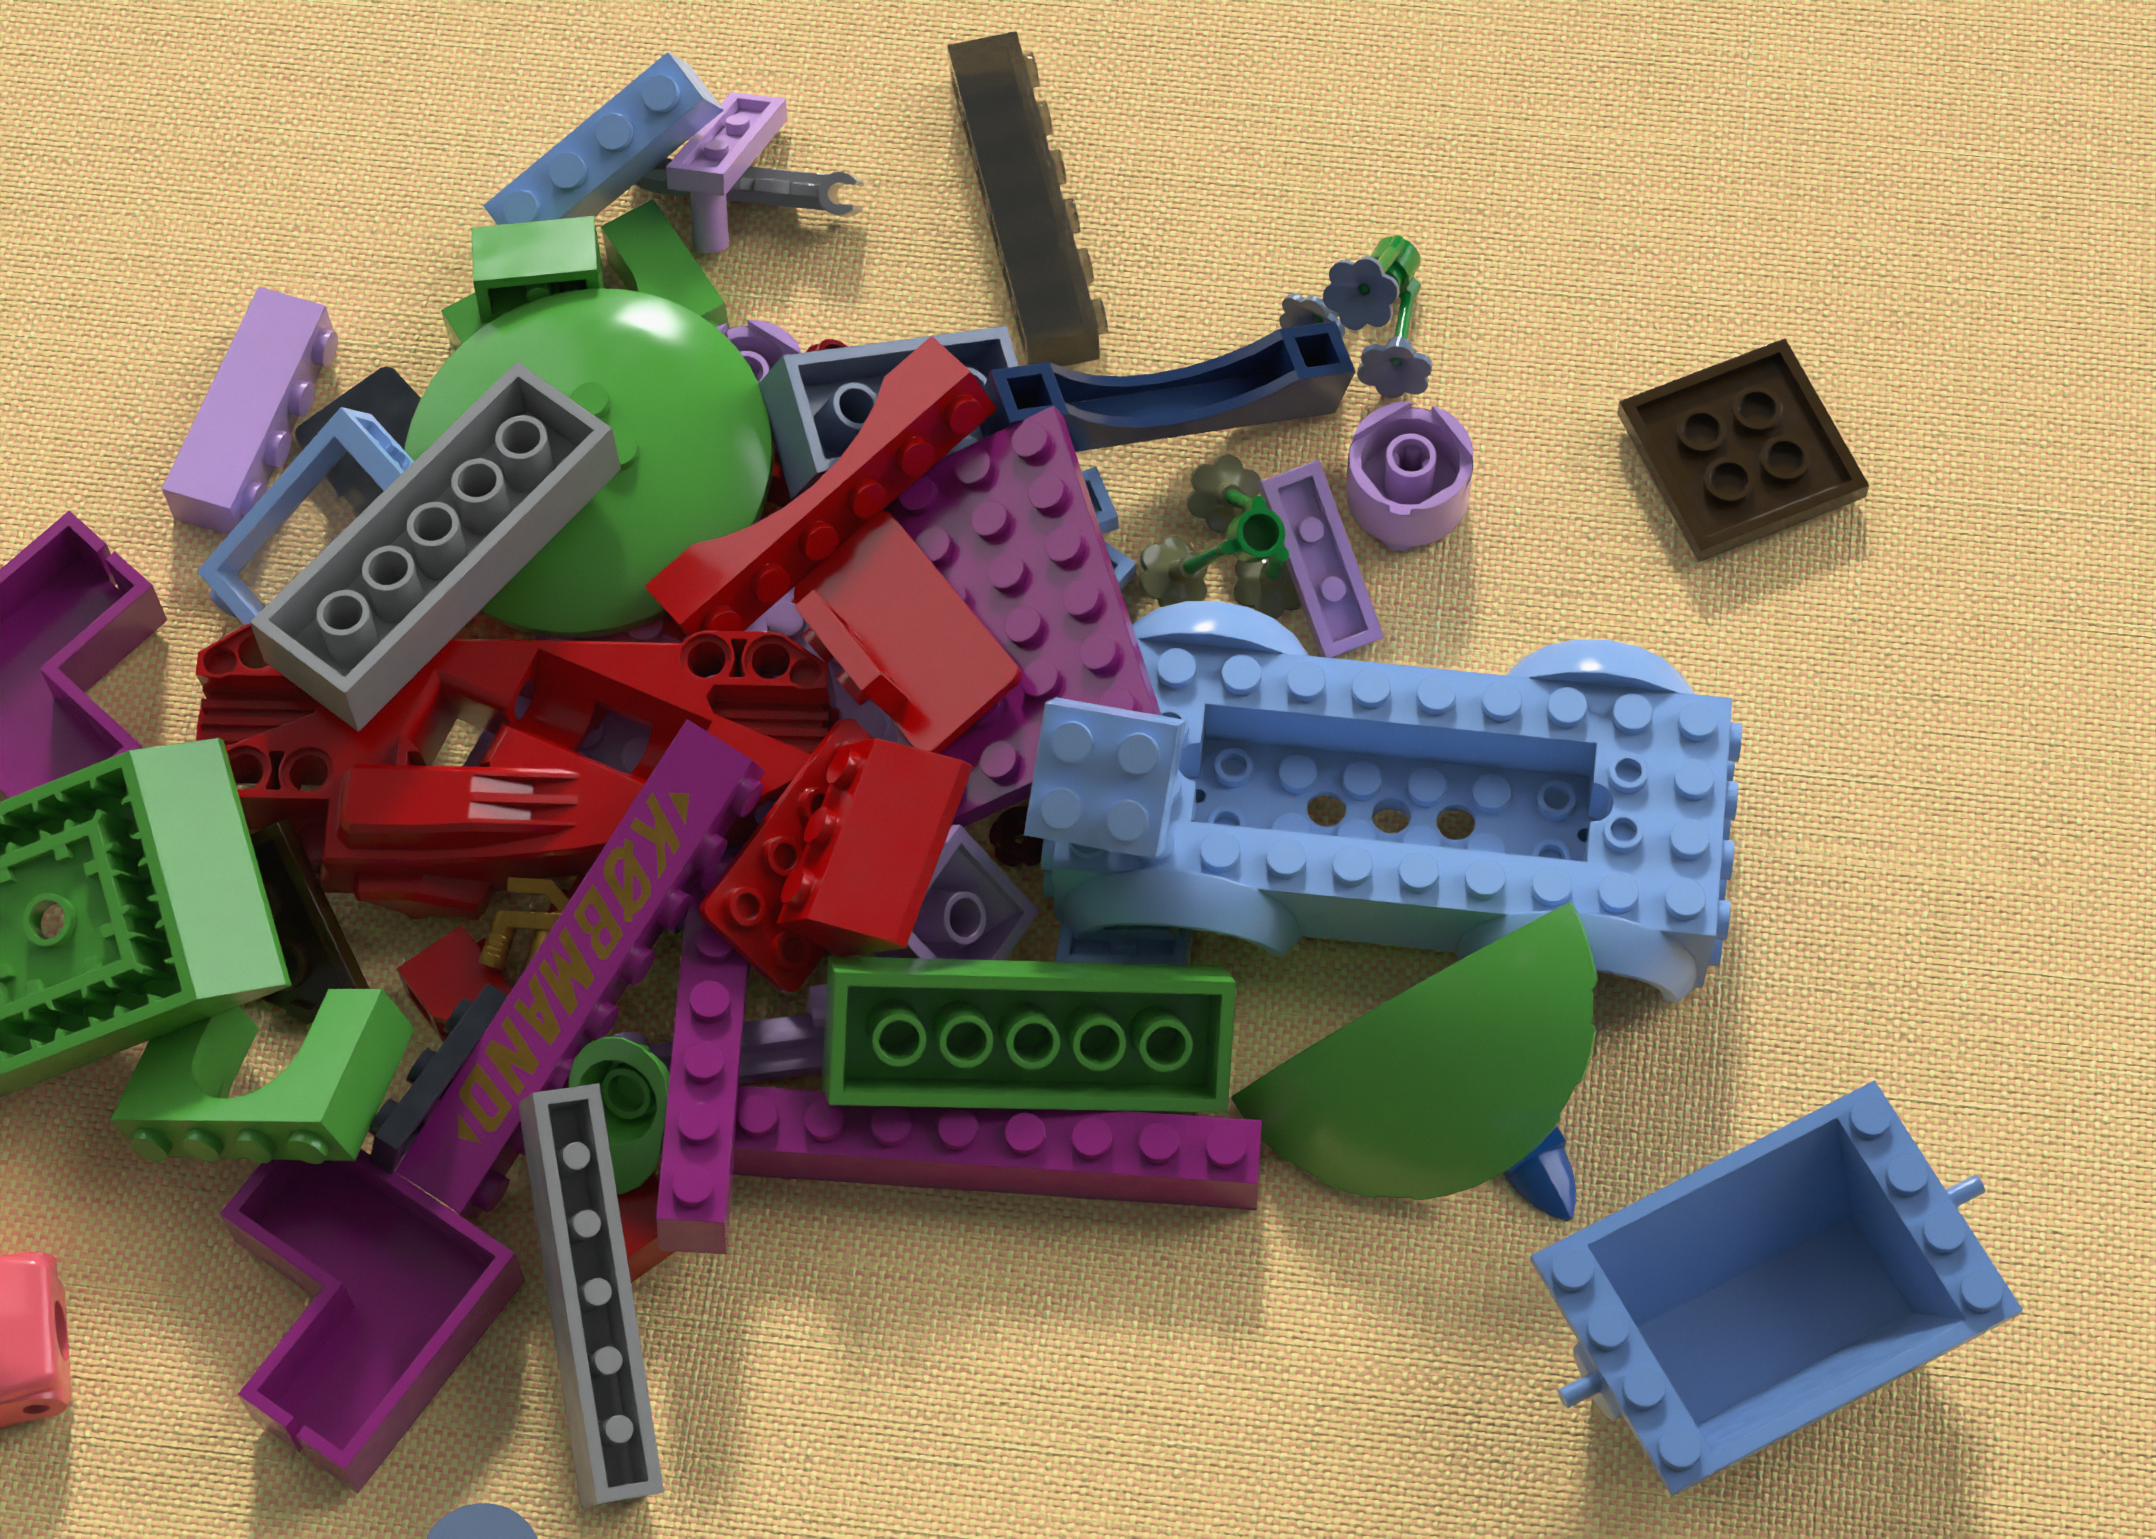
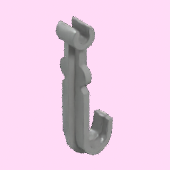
[635,158,865,217]

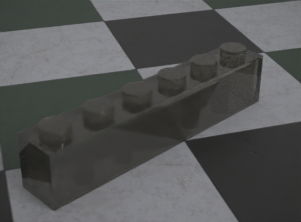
[947,31,1108,367]

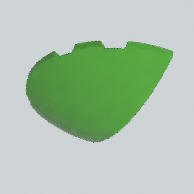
[1230,902,1598,1200]

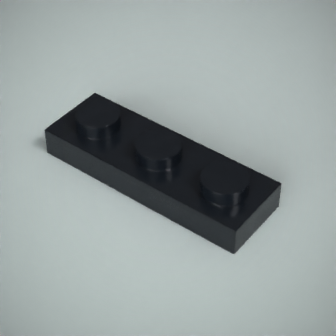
[368,983,508,1175]

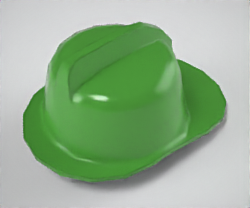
[569,1037,670,1194]

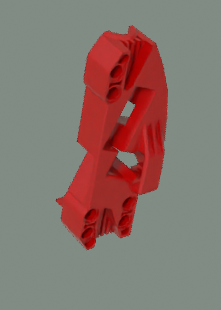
[195,623,843,921]

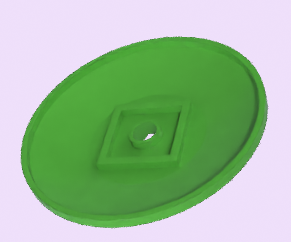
[404,288,774,638]

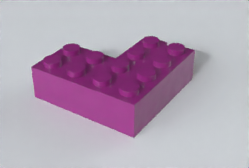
[0,510,167,802]
[220,1149,526,1494]

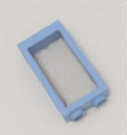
[197,407,414,625]

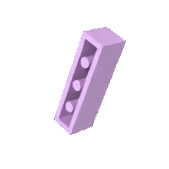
[162,287,338,535]

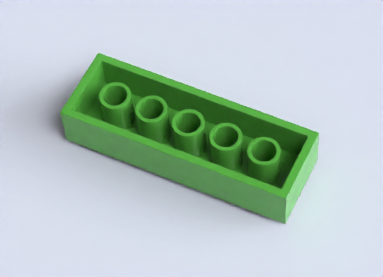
[822,956,1236,1113]

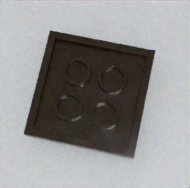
[1617,338,1869,562]

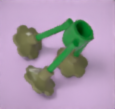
[1139,454,1302,620]

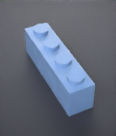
[483,52,724,225]

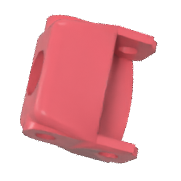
[0,1252,72,1430]

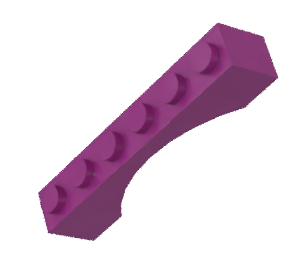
[656,857,751,1255]

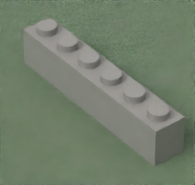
[518,1083,664,1508]

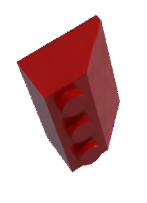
[776,738,973,956]

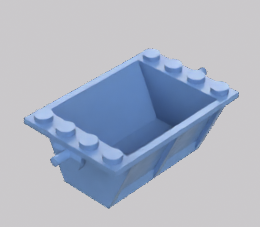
[1530,1080,2023,1497]

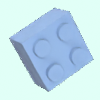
[1024,697,1186,859]

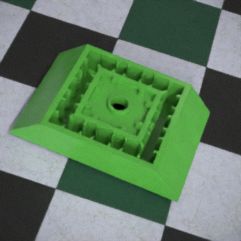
[0,738,291,1098]

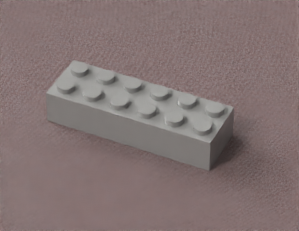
[250,361,621,732]

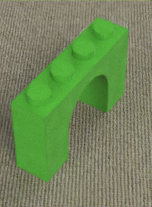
[441,199,729,351]
[110,989,415,1164]

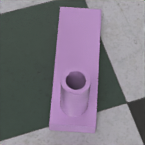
[666,92,787,253]
[1257,460,1384,658]

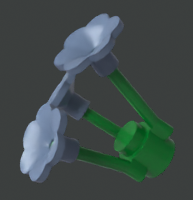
[1279,235,1433,398]

